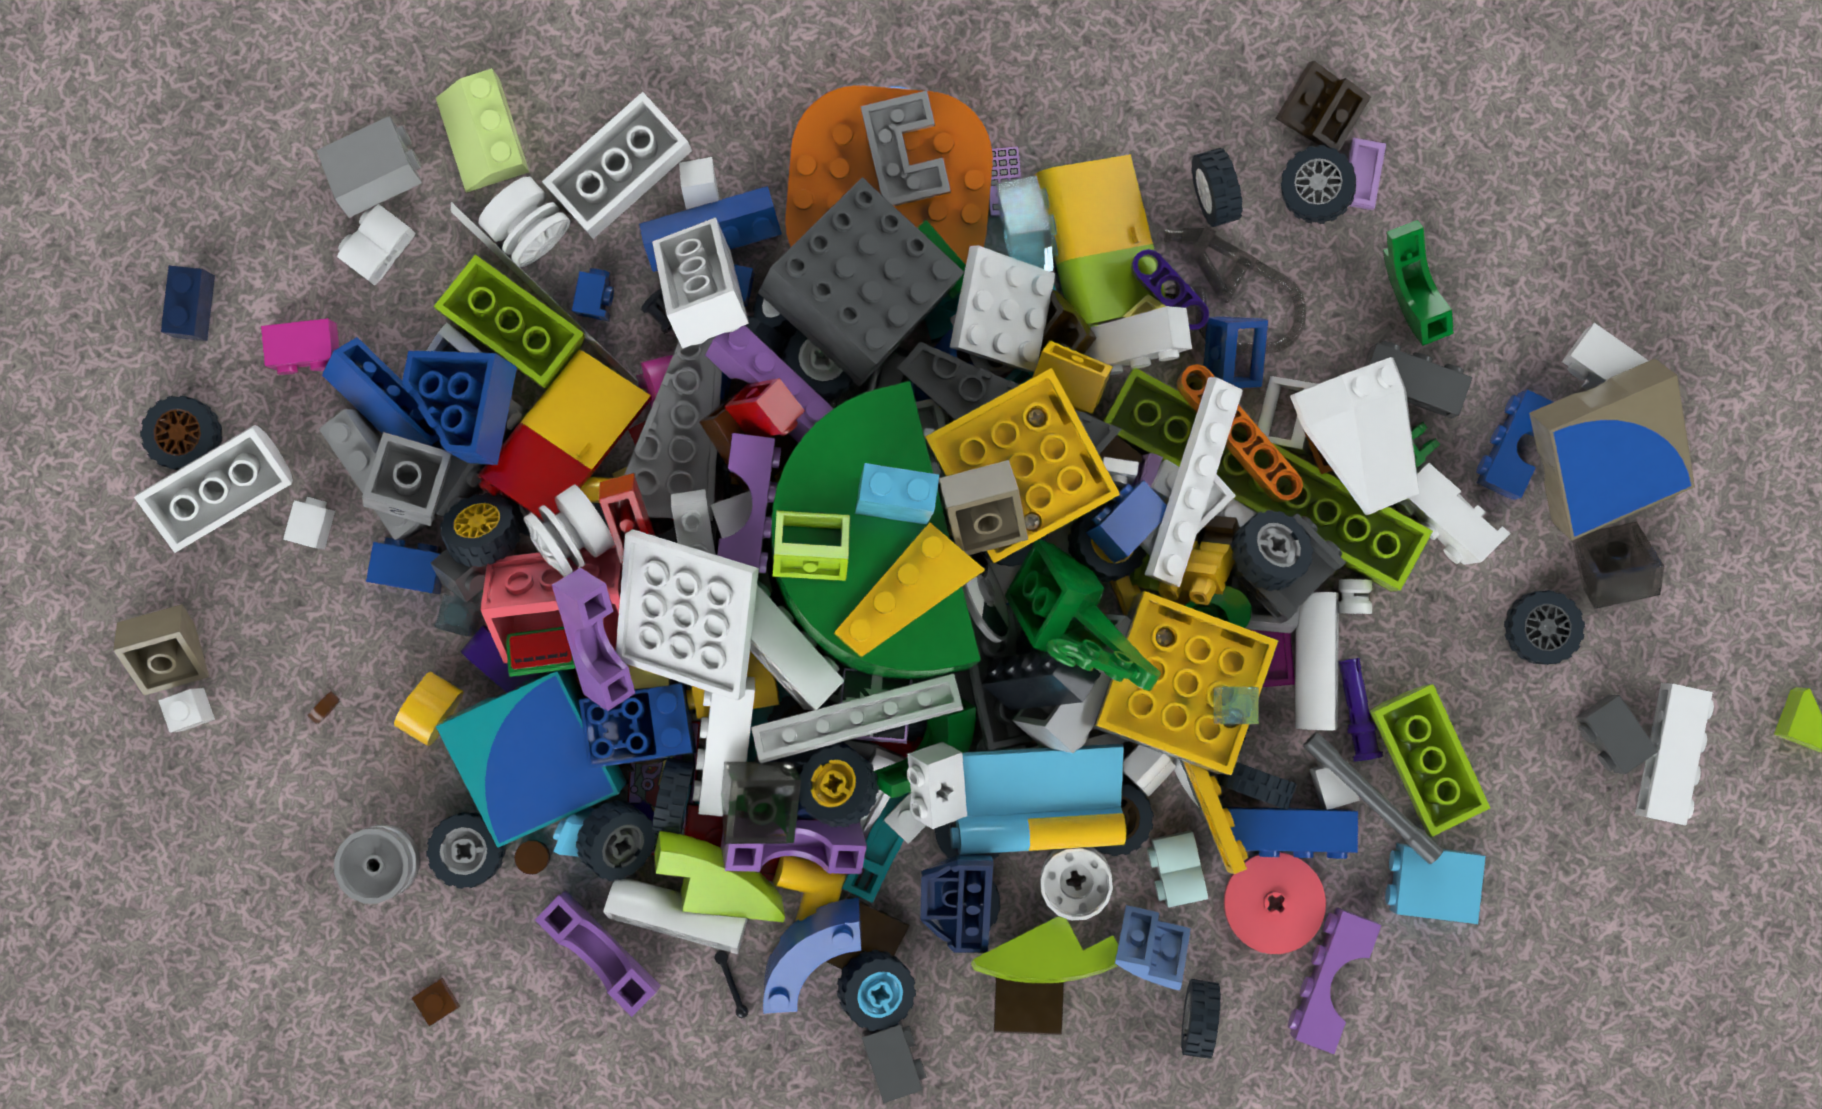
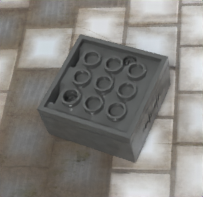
[758,177,964,387]

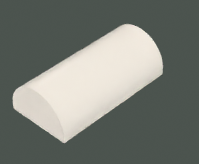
[134,425,293,553]
[1295,592,1339,730]
[603,877,748,954]

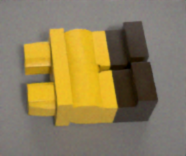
[1158,516,1240,605]

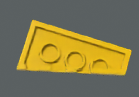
[834,522,985,657]

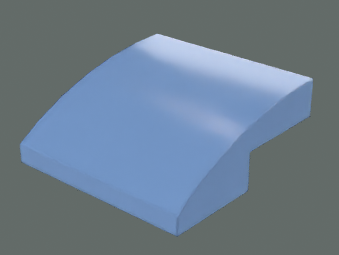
[1115,905,1191,991]

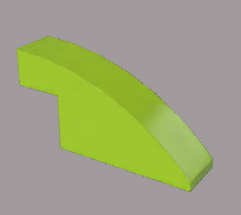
[654,831,785,922]
[971,916,1118,983]

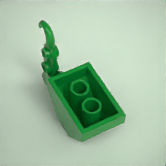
[1004,539,1161,691]

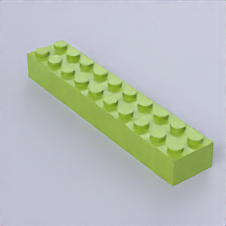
[1103,368,1433,592]

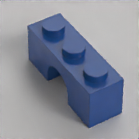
[1476,389,1553,500]

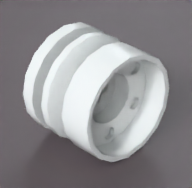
[478,176,571,268]
[524,484,615,577]
[1040,847,1113,921]

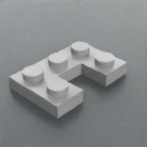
[861,91,951,206]

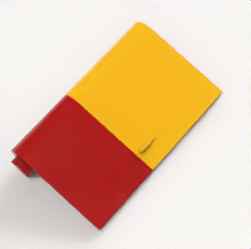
[477,350,652,522]

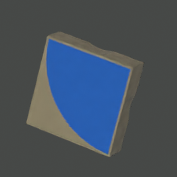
[1529,359,1695,541]

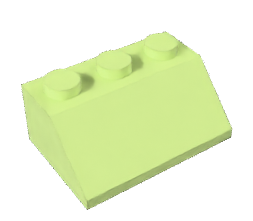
[436,68,529,193]

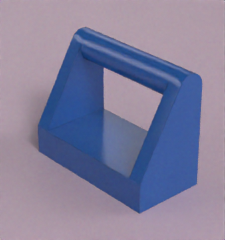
[1203,316,1268,388]

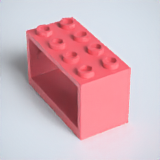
[480,545,622,664]

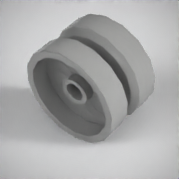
[334,825,420,904]

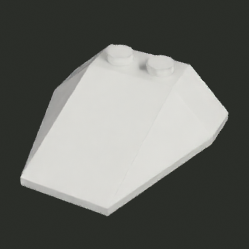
[1290,357,1419,515]

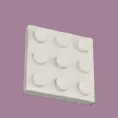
[950,246,1056,372]

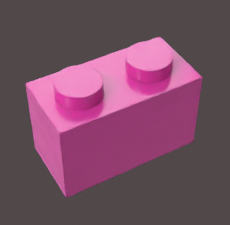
[261,318,339,375]

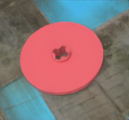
[1224,852,1326,954]

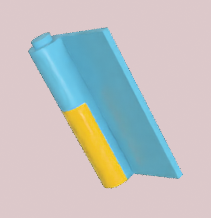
[950,744,1126,855]

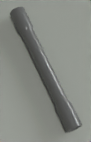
[1303,732,1443,864]

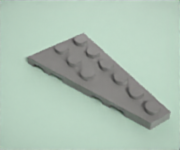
[624,336,722,521]

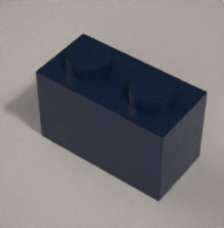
[161,265,215,341]

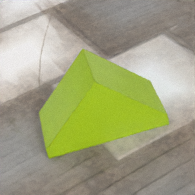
[1774,687,1822,752]

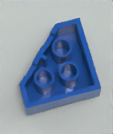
[402,351,517,465]

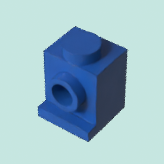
[572,268,614,322]

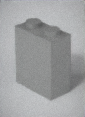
[316,116,422,218]

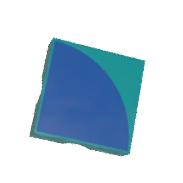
[436,669,627,848]

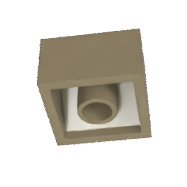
[939,460,1028,555]
[113,604,209,696]

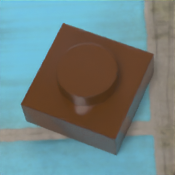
[412,978,460,1027]

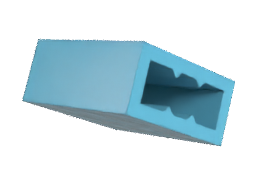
[855,463,939,525]
[1385,843,1486,924]

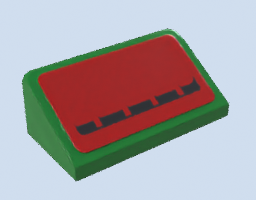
[506,627,576,677]

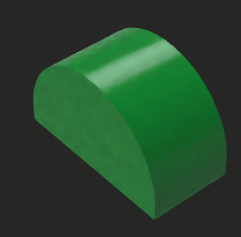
[770,381,981,681]

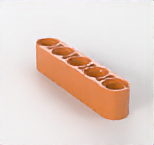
[1177,364,1303,503]

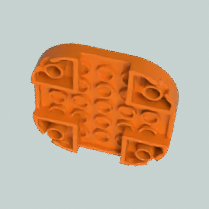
[785,85,993,264]

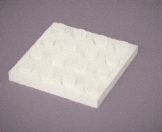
[616,529,759,701]

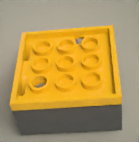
[925,368,1120,563]
[1093,591,1278,775]

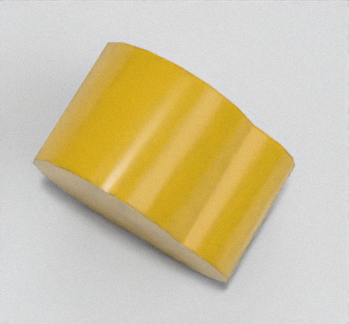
[394,671,464,746]

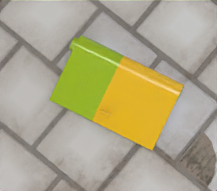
[1034,154,1167,328]

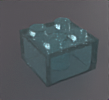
[996,176,1058,271]

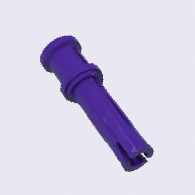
[1338,658,1384,762]

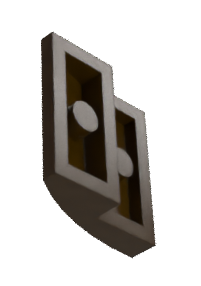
[1275,61,1371,152]
[1039,289,1096,358]
[826,895,910,970]
[994,977,1064,1035]

